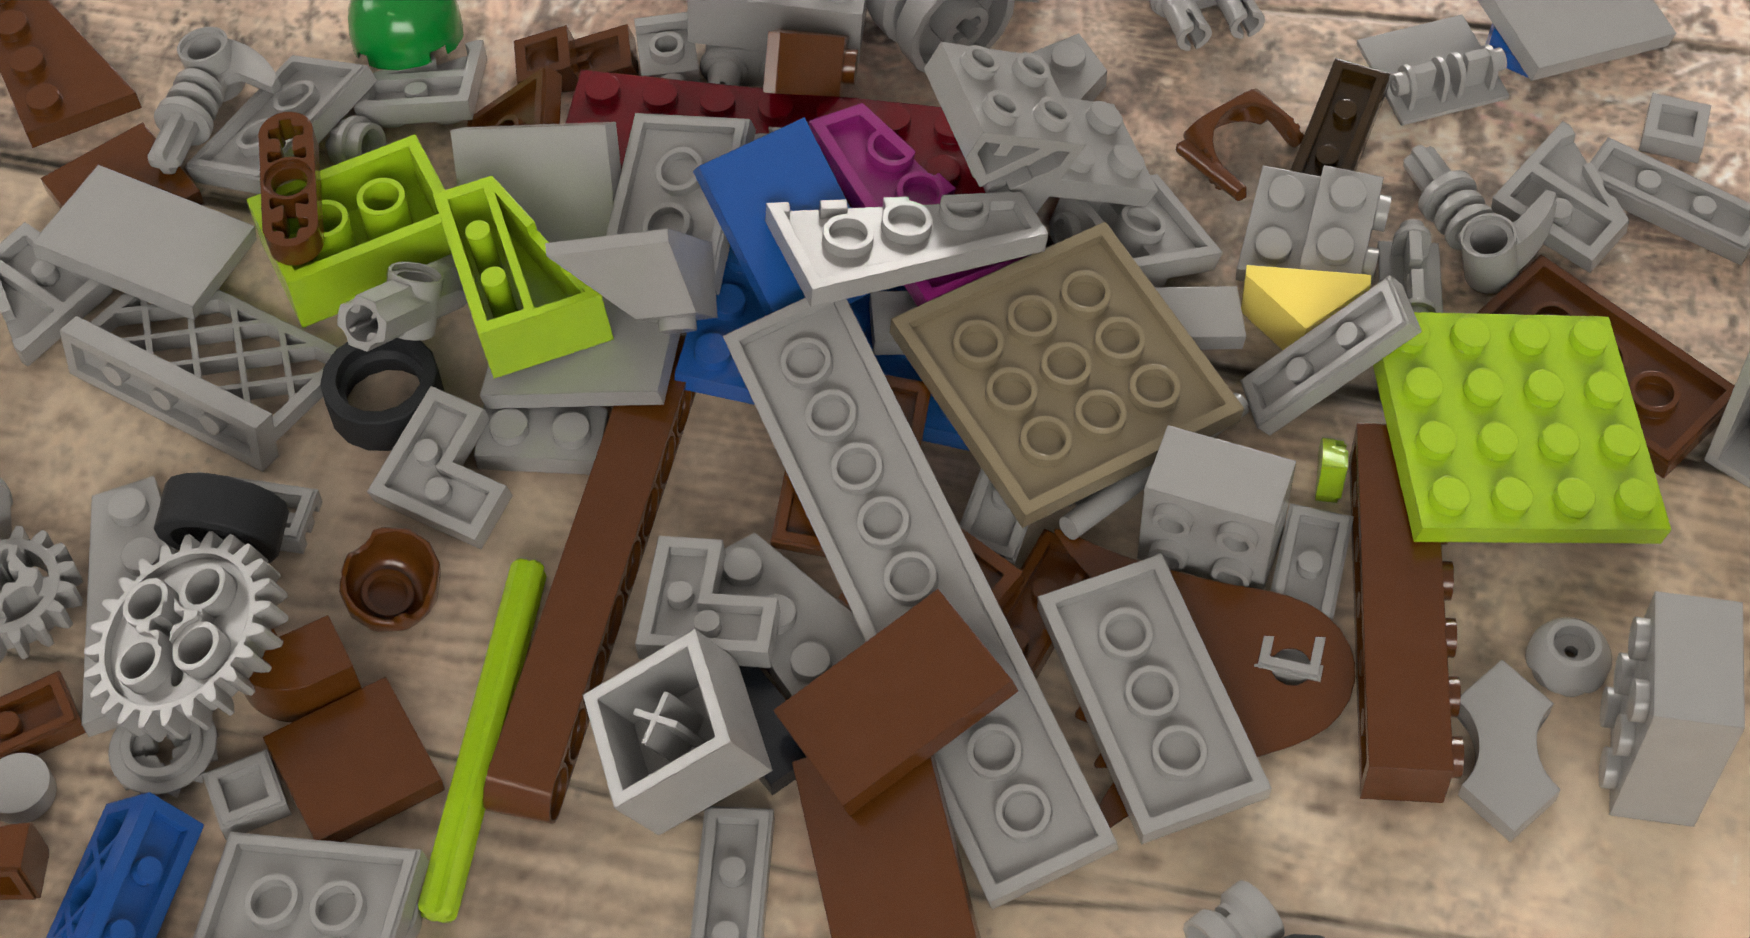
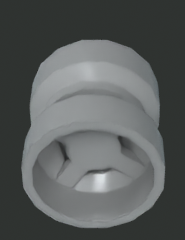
[1183,880,1285,938]

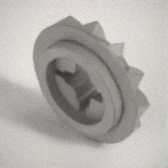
[108,720,219,798]

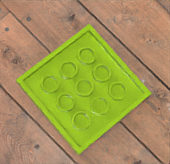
[1373,312,1672,544]

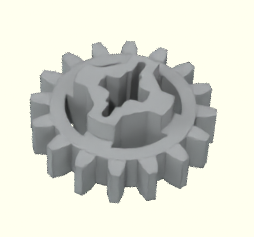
[0,526,83,663]

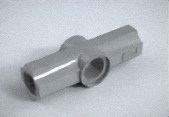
[337,254,468,352]

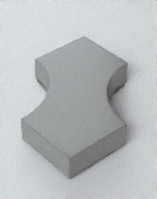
[1457,660,1561,842]

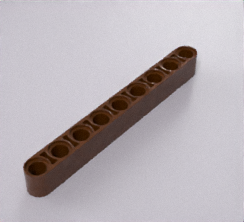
[483,332,696,824]

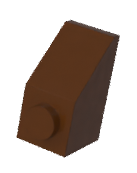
[763,29,858,97]

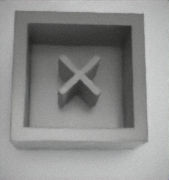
[1137,425,1296,590]
[583,629,773,835]

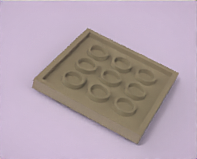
[890,221,1244,528]

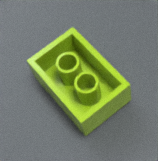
[246,134,452,328]

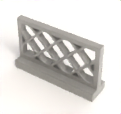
[59,289,338,472]

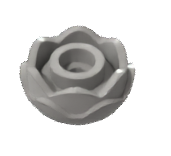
[1525,617,1612,697]

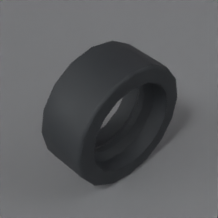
[320,338,445,451]
[154,473,289,563]

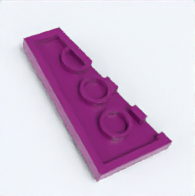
[809,103,1029,307]

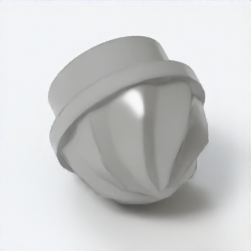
[325,115,387,165]

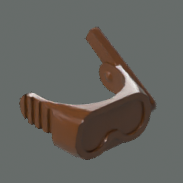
[1176,88,1304,201]

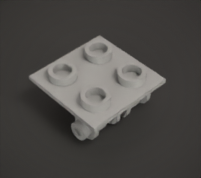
[1357,15,1510,126]

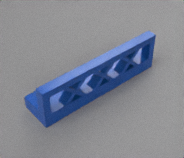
[46,792,205,938]

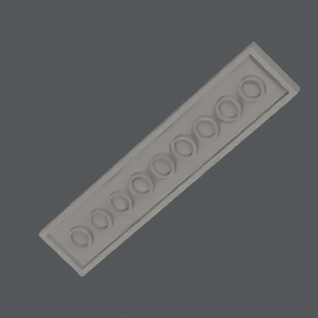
[723,298,1119,909]

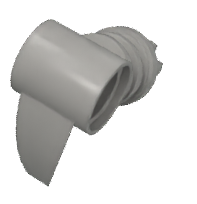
[148,27,283,175]
[1403,145,1557,294]

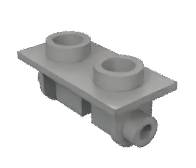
[1377,219,1443,313]

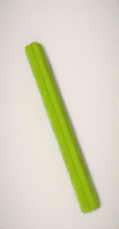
[418,558,547,923]

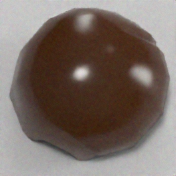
[339,527,441,632]

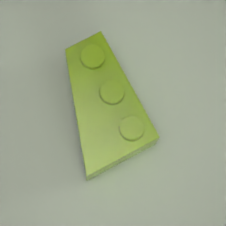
[433,175,614,379]

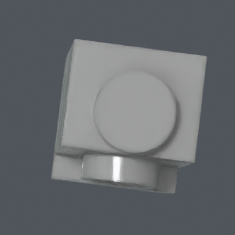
[634,12,700,82]

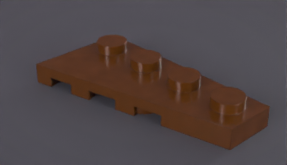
[0,0,142,148]

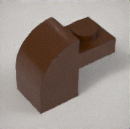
[244,615,362,723]

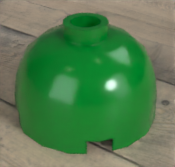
[348,0,464,70]

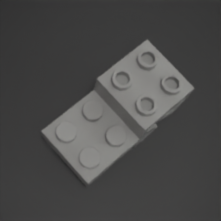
[924,42,1158,213]

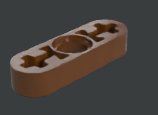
[258,112,324,265]

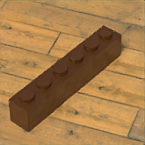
[1349,423,1464,803]

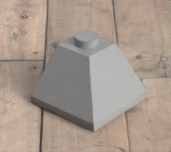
[545,228,718,334]

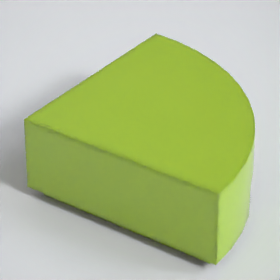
[1315,437,1349,503]

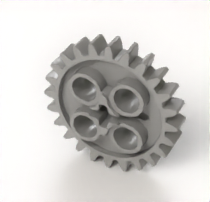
[84,531,288,742]

